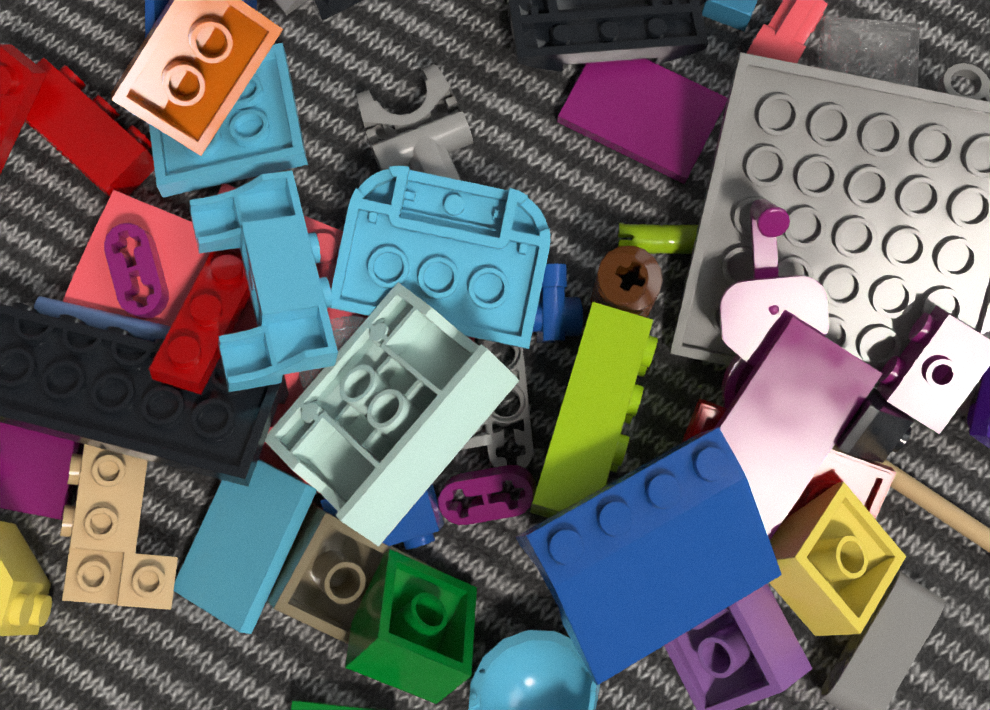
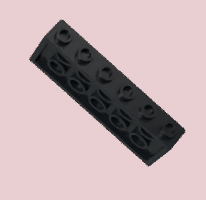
[0,302,289,486]

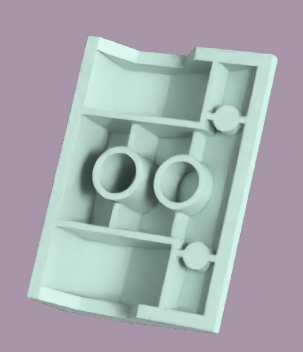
[265,282,519,546]

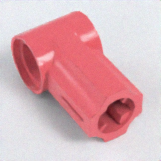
[747,0,828,63]

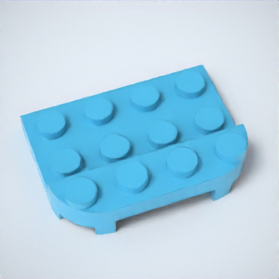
[331,166,550,349]

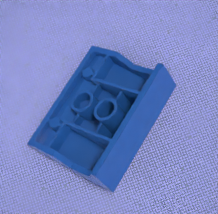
[516,427,782,685]

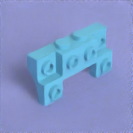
[189,170,338,392]

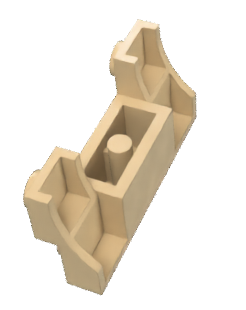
[60,444,178,610]

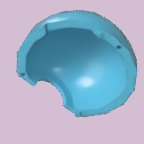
[468,630,600,710]

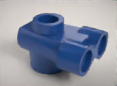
[532,264,583,343]

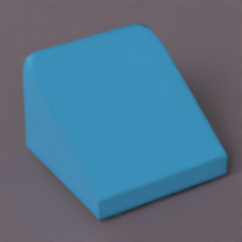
[702,0,758,32]

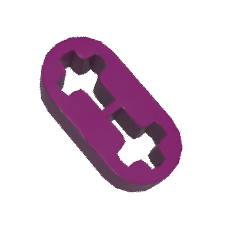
[104,223,169,319]
[438,465,536,525]

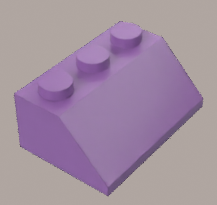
[664,584,812,710]

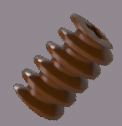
[590,246,663,318]

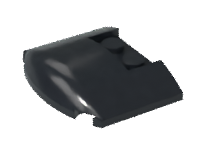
[507,0,708,72]

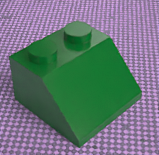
[345,549,477,704]

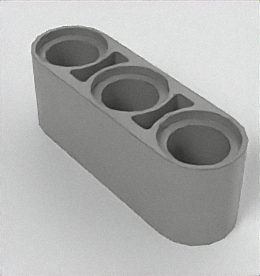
[820,570,945,710]

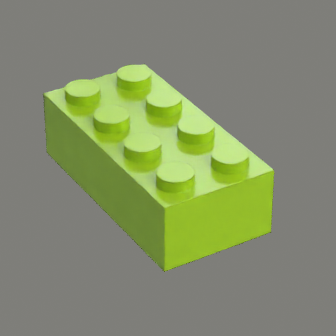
[530,302,658,518]

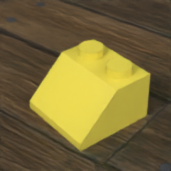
[769,482,906,636]
[0,521,52,636]

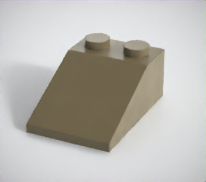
[267,502,446,644]

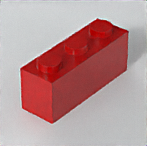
[25,57,155,198]

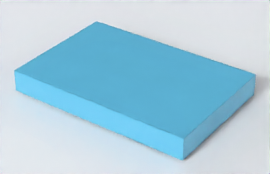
[174,459,317,634]

